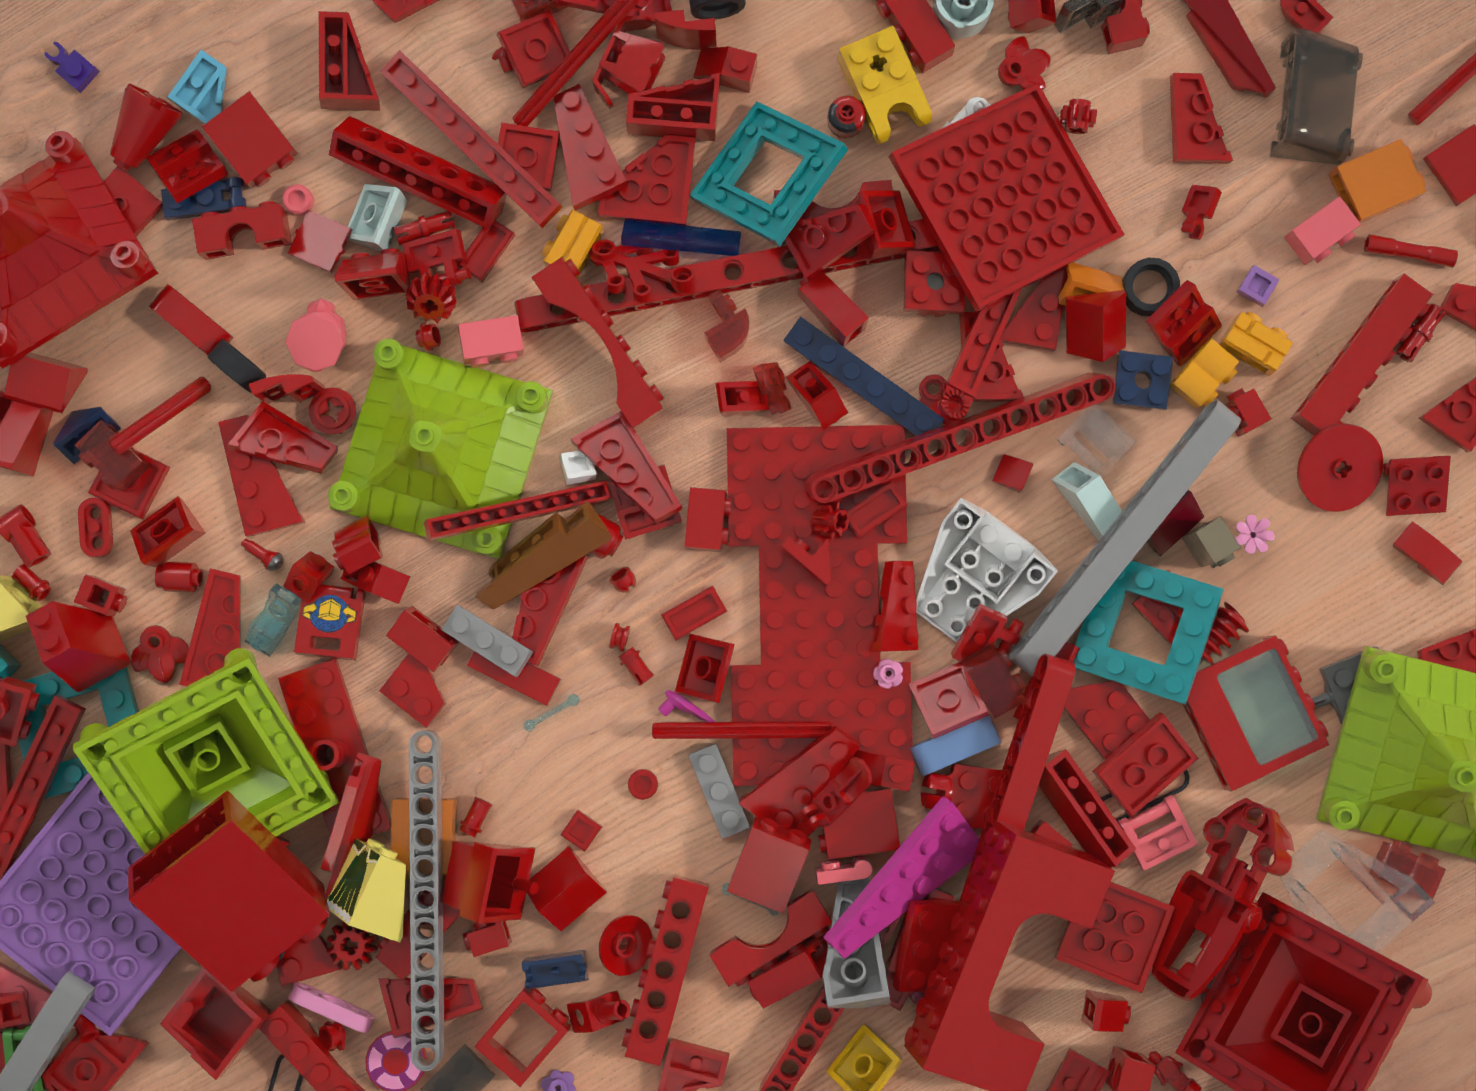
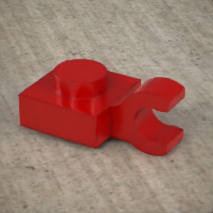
[1181,185,1222,240]

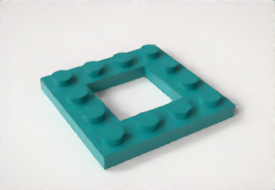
[689,101,848,247]
[1073,560,1224,705]
[19,667,139,800]

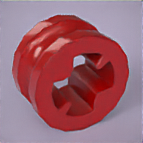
[609,623,630,652]

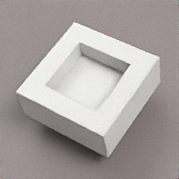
[560,451,597,485]

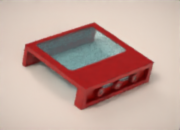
[1183,635,1330,792]

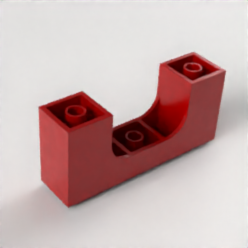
[904,819,1115,1091]

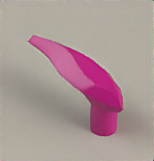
[658,690,715,722]

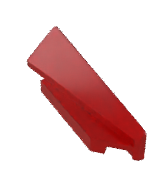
[1183,0,1276,97]

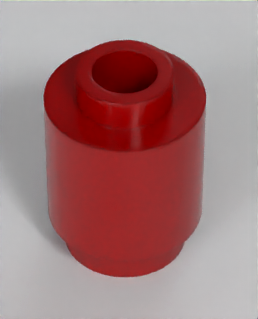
[155,562,203,592]

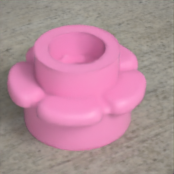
[873,659,903,689]

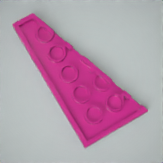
[823,796,979,959]

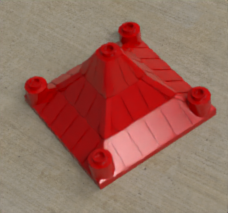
[0,131,159,369]
[1175,892,1432,1091]

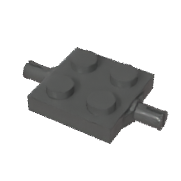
[1312,646,1379,724]

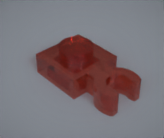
[752,362,791,415]

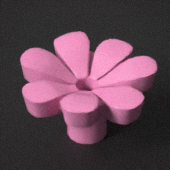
[1235,515,1275,554]

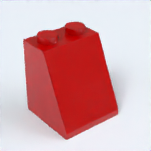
[26,601,132,693]

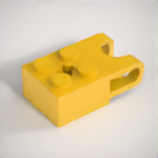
[838,26,932,144]

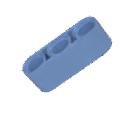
[910,714,1001,776]

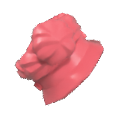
[285,298,347,372]

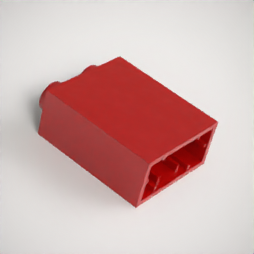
[128,790,330,993]

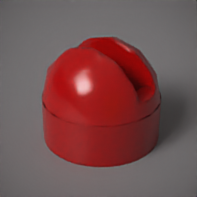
[610,567,636,593]

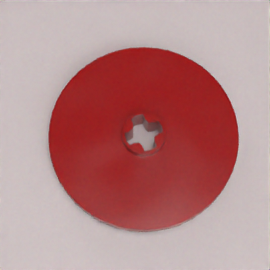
[1297,423,1383,512]

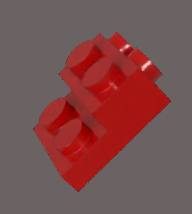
[0,676,40,747]

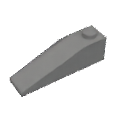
[823,877,891,1009]

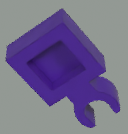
[44,42,100,93]

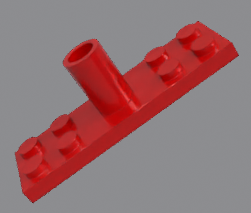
[278,658,392,836]

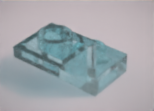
[245,583,301,657]

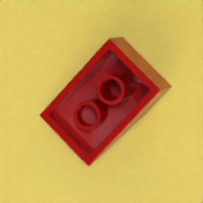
[334,248,411,300]

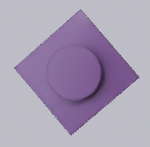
[1237,265,1279,307]

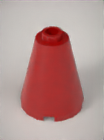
[110,83,183,171]

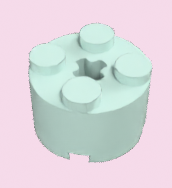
[932,0,994,40]

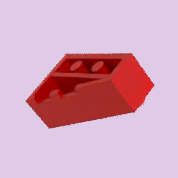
[318,11,380,111]
[626,73,720,141]

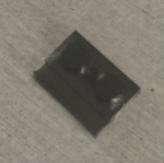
[420,1043,496,1091]

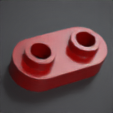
[78,498,113,558]

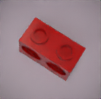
[1105,1046,1156,1091]

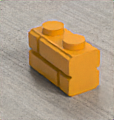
[542,210,604,278]
[1219,312,1293,376]

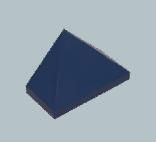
[53,407,121,464]

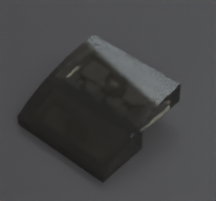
[1054,0,1123,34]

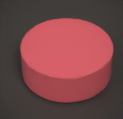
[282,184,314,216]

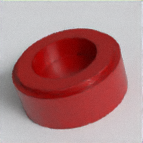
[628,769,658,800]

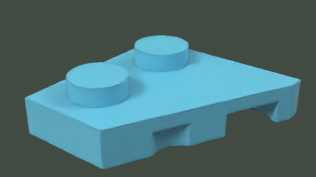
[167,50,227,124]

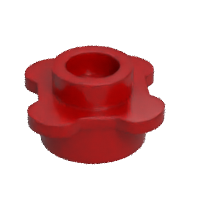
[319,1021,346,1051]

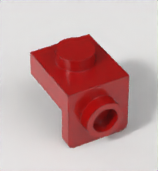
[283,551,335,602]

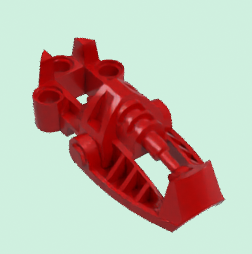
[1152,798,1294,1001]

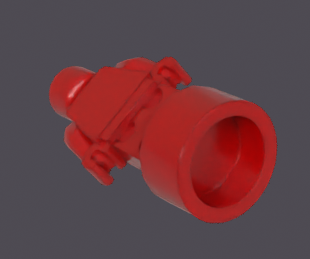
[1148,1051,1202,1091]

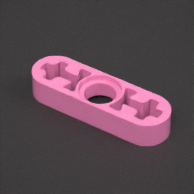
[288,982,375,1033]

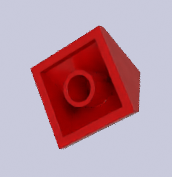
[855,190,916,260]
[1065,290,1126,362]
[4,352,88,414]
[130,496,206,567]
[675,634,735,703]
[527,846,607,931]

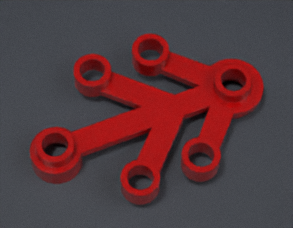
[589,238,695,303]

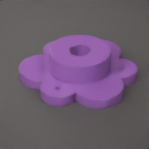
[541,1069,576,1091]

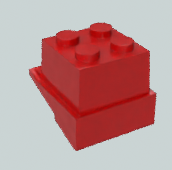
[441,841,539,923]
[160,967,271,1080]

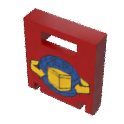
[294,584,366,661]

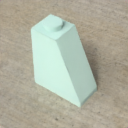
[1051,462,1122,541]

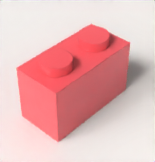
[1284,196,1361,265]
[458,315,524,368]

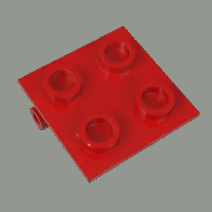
[1383,455,1451,516]

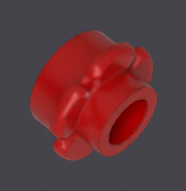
[416,322,441,351]

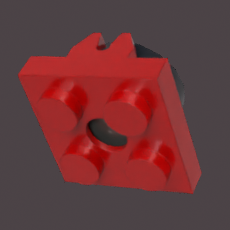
[903,250,965,317]

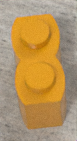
[1170,338,1239,409]

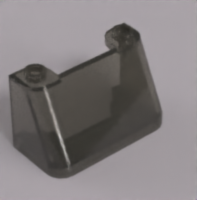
[1270,28,1363,165]

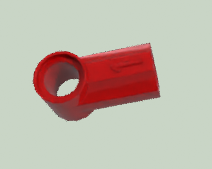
[0,504,51,568]

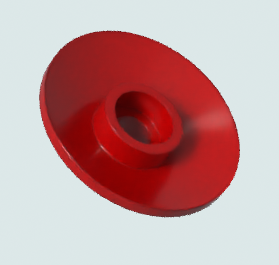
[599,915,652,976]

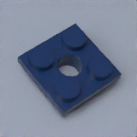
[1113,350,1173,410]

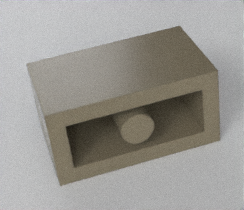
[1182,517,1241,568]

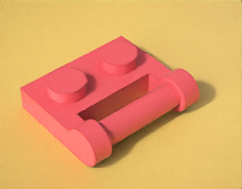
[1117,795,1198,871]
[815,855,872,885]

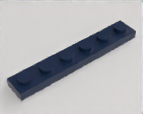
[783,316,945,436]

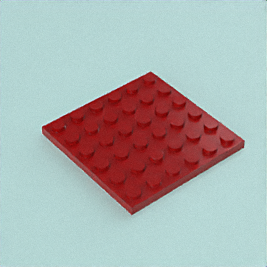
[888,83,1125,312]

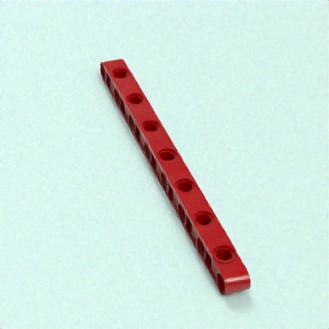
[514,219,940,333]

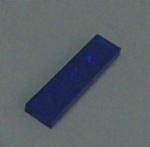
[621,220,741,256]

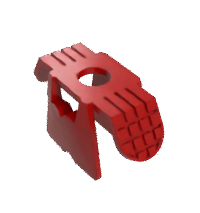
[592,15,665,109]

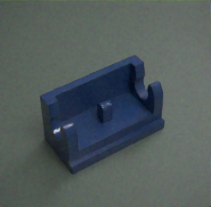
[522,950,589,989]

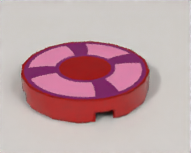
[365,1030,427,1091]

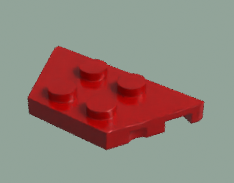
[1064,680,1150,760]
[42,1029,150,1091]

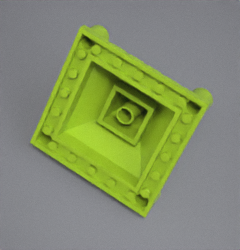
[328,339,553,559]
[1316,645,1476,859]
[73,648,339,854]

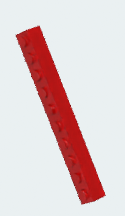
[423,481,611,541]

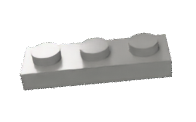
[441,604,533,677]
[689,744,750,839]

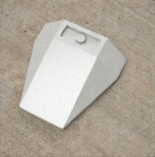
[916,498,1058,643]

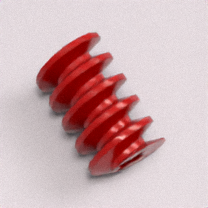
[1200,602,1249,665]

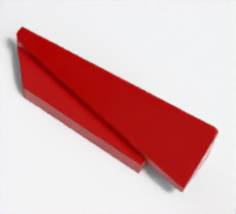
[320,752,382,900]

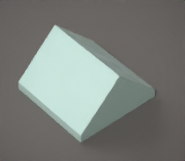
[348,184,408,252]

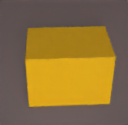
[826,1024,903,1091]

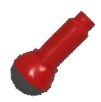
[241,538,283,571]

